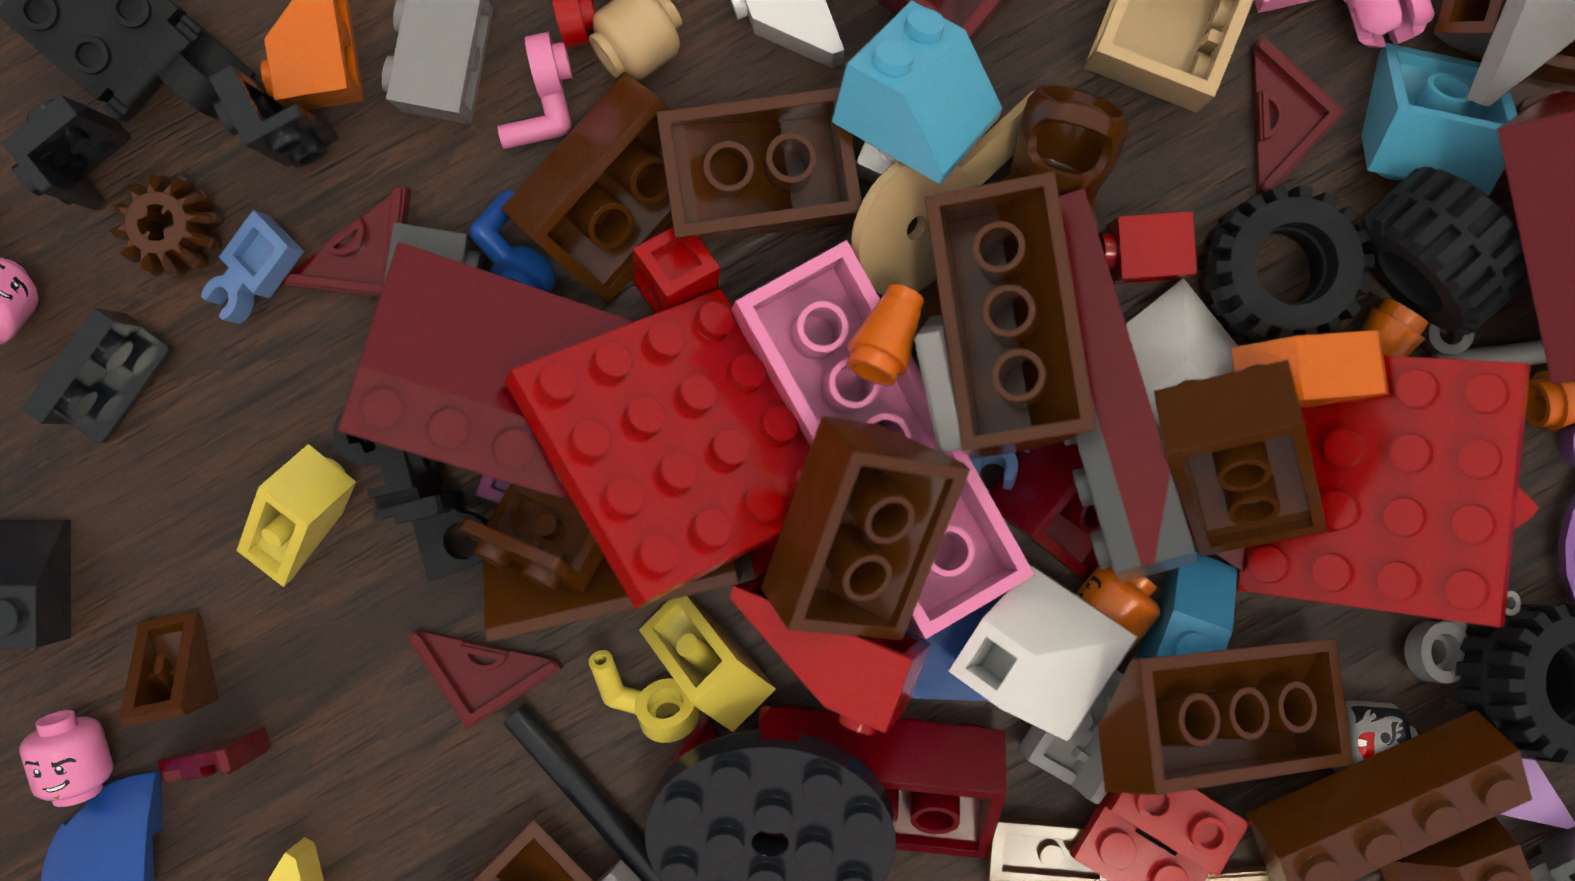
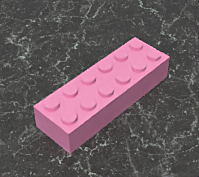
[731,240,1035,639]

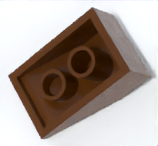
[656,87,862,239]
[1154,360,1328,556]

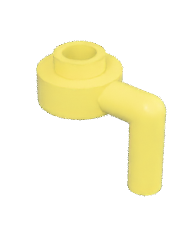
[588,650,699,743]

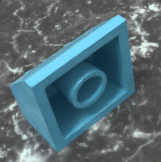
[832,0,1002,184]
[1361,43,1517,196]

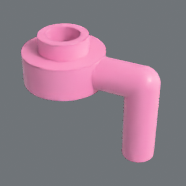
[497,31,573,149]

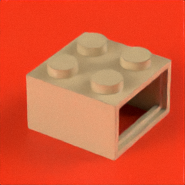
[1084,0,1253,113]

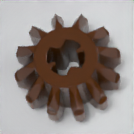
[110,174,224,279]

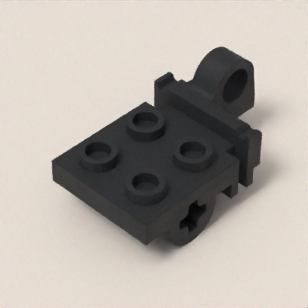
[0,0,256,122]
[333,369,488,582]

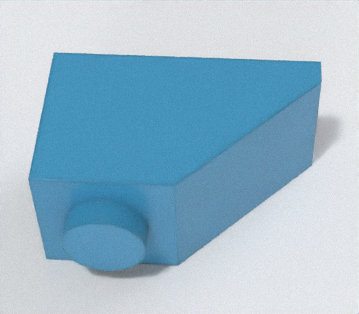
[1136,552,1238,659]

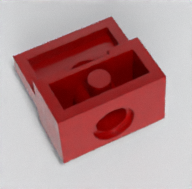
[1069,789,1250,881]

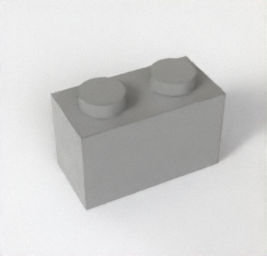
[382,0,494,125]

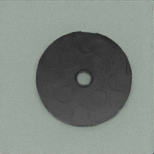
[645,730,896,881]

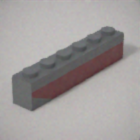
[1059,188,1198,583]

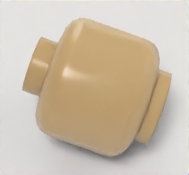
[588,0,683,81]

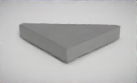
[1466,0,1575,106]
[914,314,962,453]

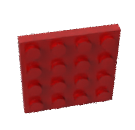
[504,289,811,610]
[1238,355,1531,627]

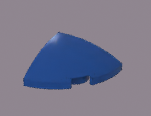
[41,770,163,881]

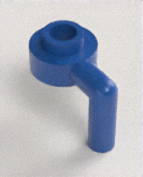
[469,189,556,293]

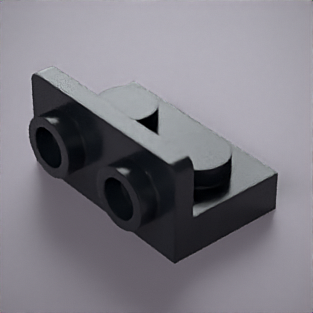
[21,308,173,443]

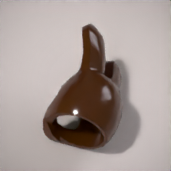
[998,84,1128,235]

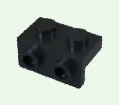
[209,65,338,167]
[1,95,132,210]

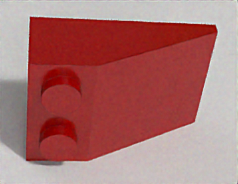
[729,576,931,735]

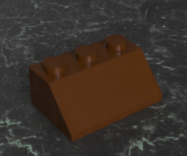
[501,72,673,305]
[761,415,970,640]

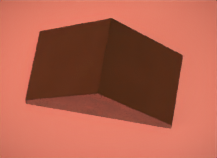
[119,610,219,727]

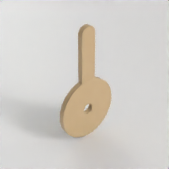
[851,90,1035,295]

